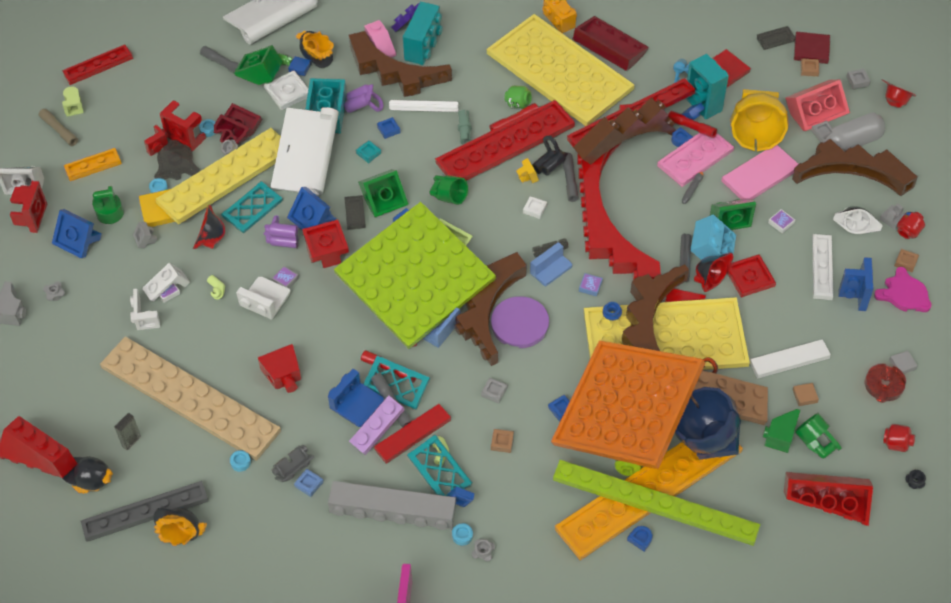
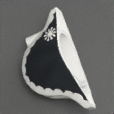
[833,206,883,234]

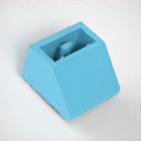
[690,215,736,263]

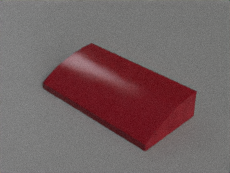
[572,16,649,71]

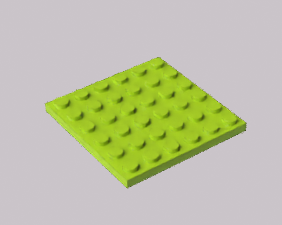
[334,201,496,349]

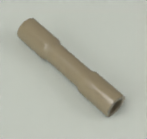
[39,108,78,146]

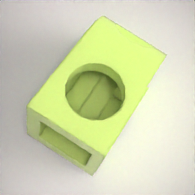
[62,87,84,117]

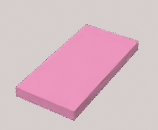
[657,133,734,187]
[721,145,798,200]

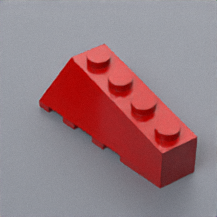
[0,416,77,478]
[784,472,873,526]

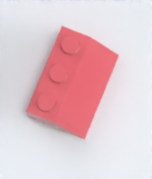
[785,79,850,131]

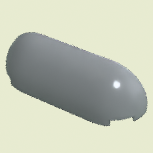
[820,112,885,152]

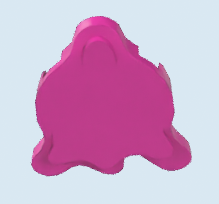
[874,267,932,313]

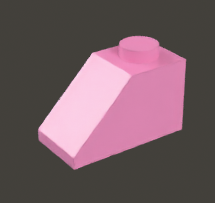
[364,20,396,58]

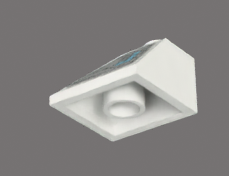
[0,166,44,195]

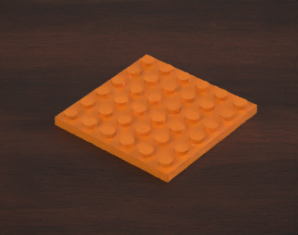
[551,340,705,469]

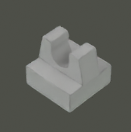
[880,203,905,230]
[133,222,157,248]

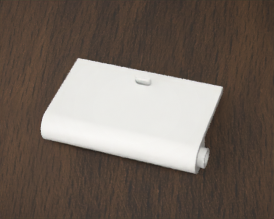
[223,0,318,45]
[270,107,339,197]

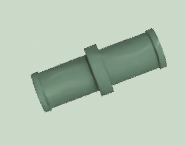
[458,110,472,144]

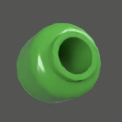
[504,85,532,109]

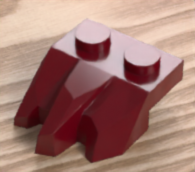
[214,103,263,145]

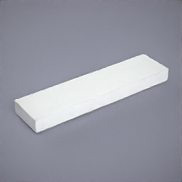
[812,234,833,300]
[750,339,831,379]

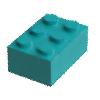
[403,1,443,65]
[685,53,729,120]
[305,78,347,134]

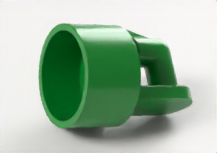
[429,175,468,205]
[92,186,124,224]
[795,413,842,459]

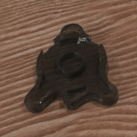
[154,140,200,180]

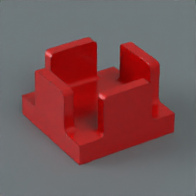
[10,181,47,233]
[302,220,349,268]

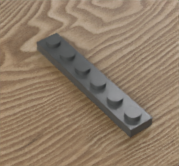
[81,481,209,542]

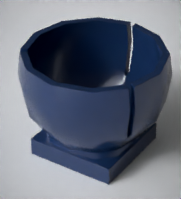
[675,387,741,460]

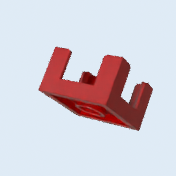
[159,100,206,152]

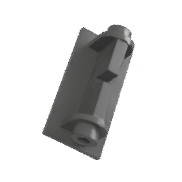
[271,445,314,482]

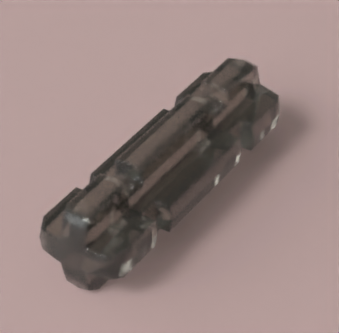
[532,238,568,257]

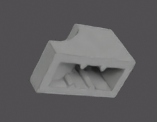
[0,281,26,326]

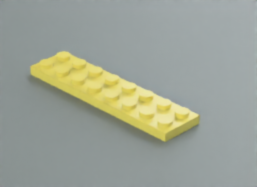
[156,128,290,225]

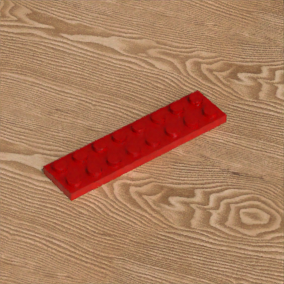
[435,100,575,181]

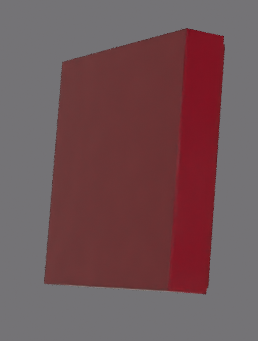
[794,31,830,64]

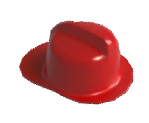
[881,79,916,108]

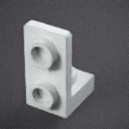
[143,263,190,301]
[130,289,160,330]

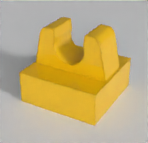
[516,158,539,184]

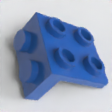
[328,369,384,427]

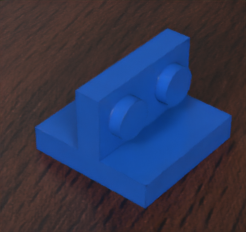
[287,187,336,230]
[52,209,102,259]
[838,257,874,311]

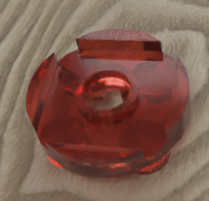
[864,363,906,403]

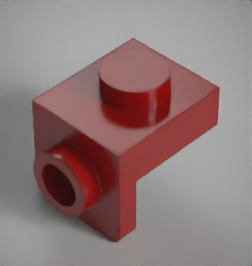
[144,124,169,156]

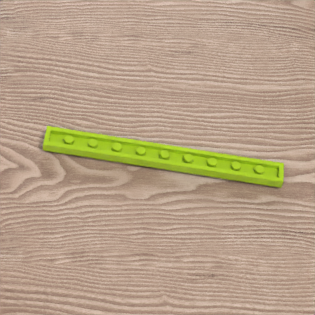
[553,460,760,546]

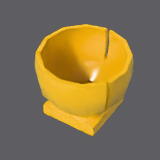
[730,89,789,151]

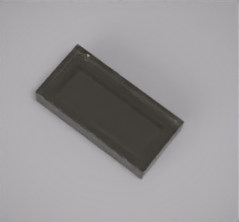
[756,26,796,50]
[344,195,366,230]
[114,412,141,450]

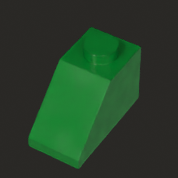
[763,409,800,453]

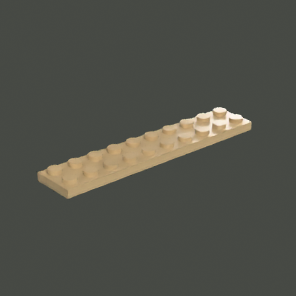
[100,336,281,461]

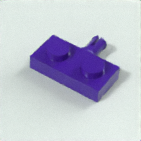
[391,2,420,32]

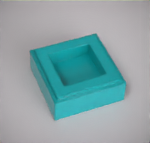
[356,140,381,163]

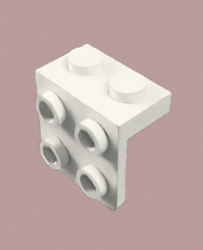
[236,277,290,320]

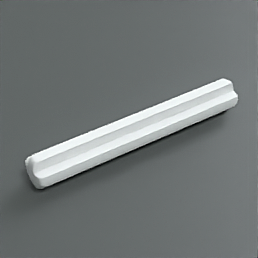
[389,100,459,112]

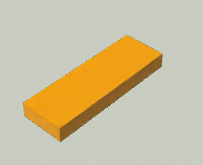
[64,148,122,182]

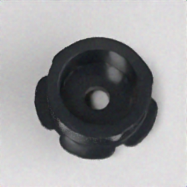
[905,469,926,489]

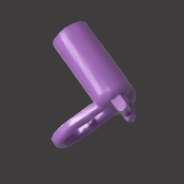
[344,84,383,113]
[264,215,299,248]

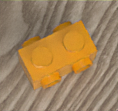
[542,0,577,34]

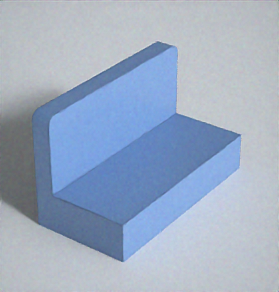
[530,242,572,286]
[423,308,460,348]

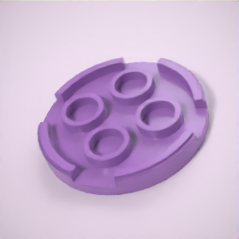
[491,296,549,348]

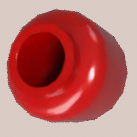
[897,212,925,239]
[883,424,915,452]

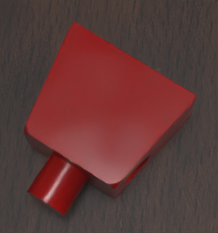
[257,344,301,393]

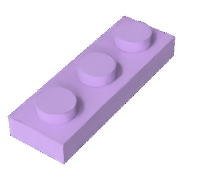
[349,396,405,455]

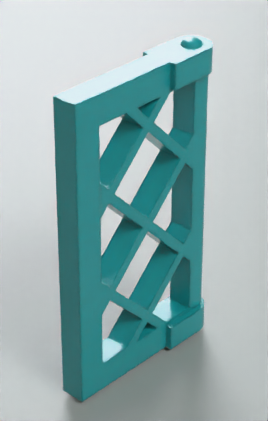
[221,181,283,234]
[363,356,430,410]
[407,435,472,496]

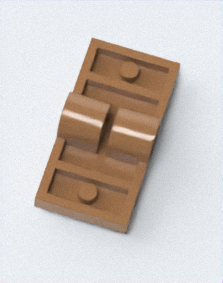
[690,370,768,425]

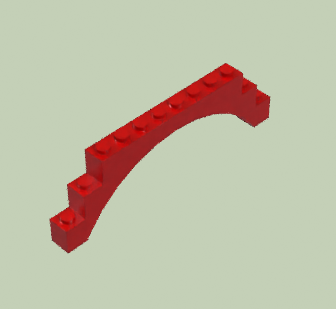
[577,104,661,280]

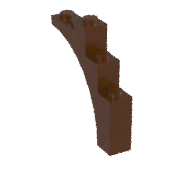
[349,31,452,97]
[573,98,676,164]
[792,139,918,196]
[455,252,527,366]
[621,264,689,351]

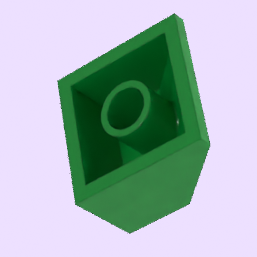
[234,45,283,85]
[358,169,409,217]
[710,198,756,230]

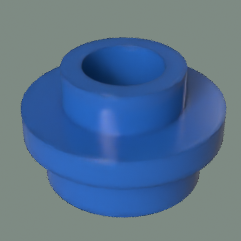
[602,302,622,320]

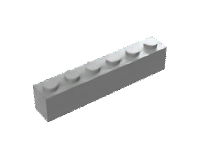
[328,481,456,530]

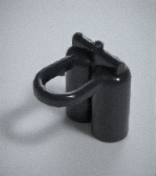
[532,135,568,176]

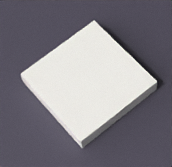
[264,71,308,110]

